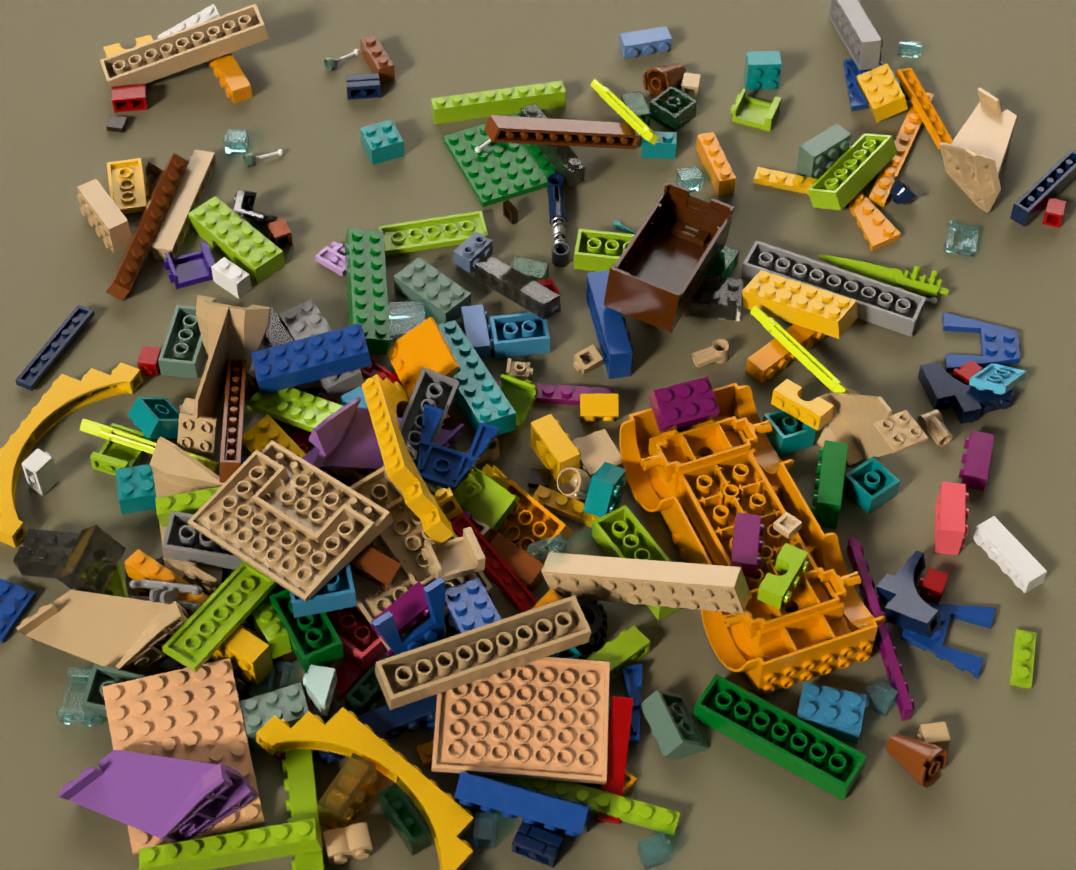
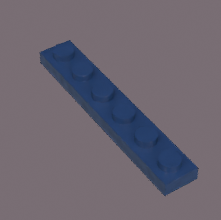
[15,304,95,391]

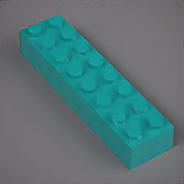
[438,320,516,435]

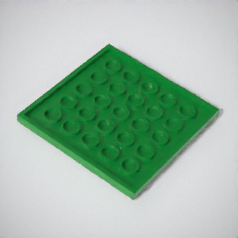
[443,108,577,207]

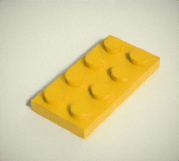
[107,158,147,214]
[242,414,306,458]

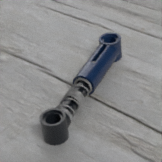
[547,173,570,267]

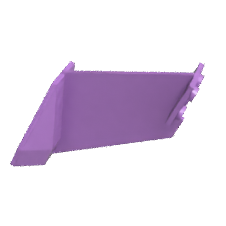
[302,397,464,471]
[57,750,259,843]

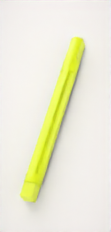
[590,79,659,145]
[750,306,850,394]
[80,418,219,473]

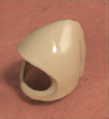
[557,467,591,500]

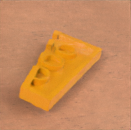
[847,191,901,251]

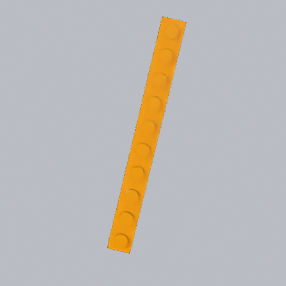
[868,92,934,208]

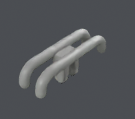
[129,580,203,612]

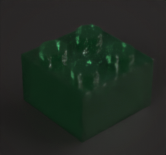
[649,86,697,132]

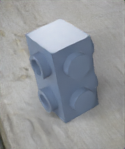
[453,231,493,273]

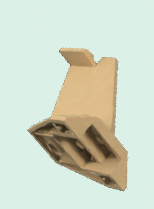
[939,88,1018,213]
[177,295,270,456]
[811,387,928,468]
[150,436,224,596]
[16,590,191,675]

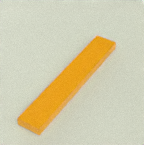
[895,68,953,150]

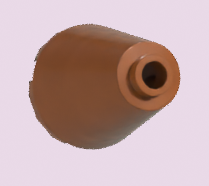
[643,63,686,100]
[886,734,948,788]

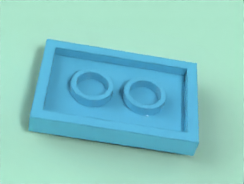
[969,363,1027,394]

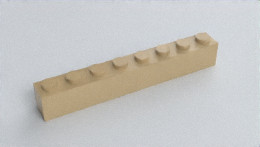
[150,150,217,261]

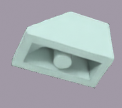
[303,665,337,716]

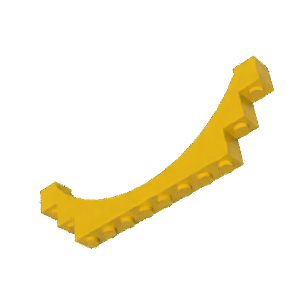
[0,362,143,548]
[361,374,454,546]
[256,707,474,870]

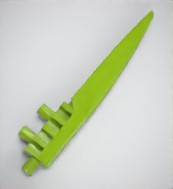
[818,255,949,298]

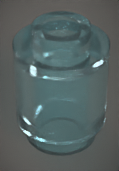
[898,40,922,58]

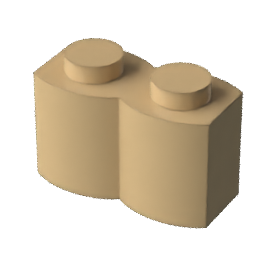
[323,822,373,865]

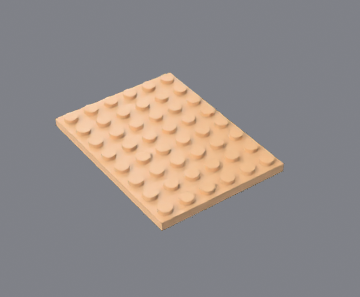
[431,657,610,785]
[102,658,265,855]

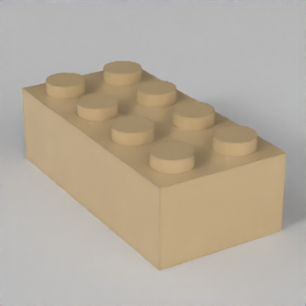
[77,179,132,254]

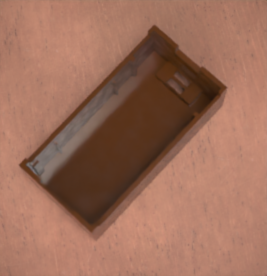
[603,181,735,333]

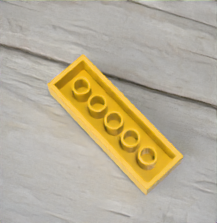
[742,270,858,339]

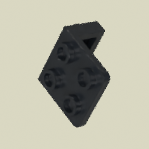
[233,189,277,222]

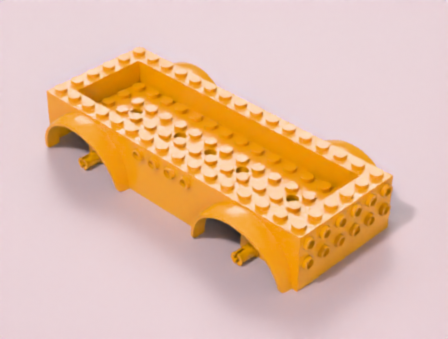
[619,383,886,696]

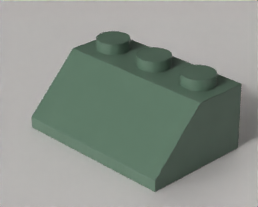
[640,690,709,760]

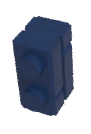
[346,73,381,100]
[512,822,564,868]

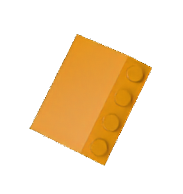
[387,317,460,399]
[491,479,573,563]

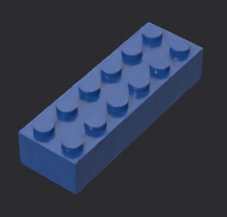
[586,270,635,379]
[251,323,372,395]
[454,771,594,837]

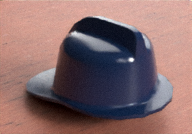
[890,175,918,205]

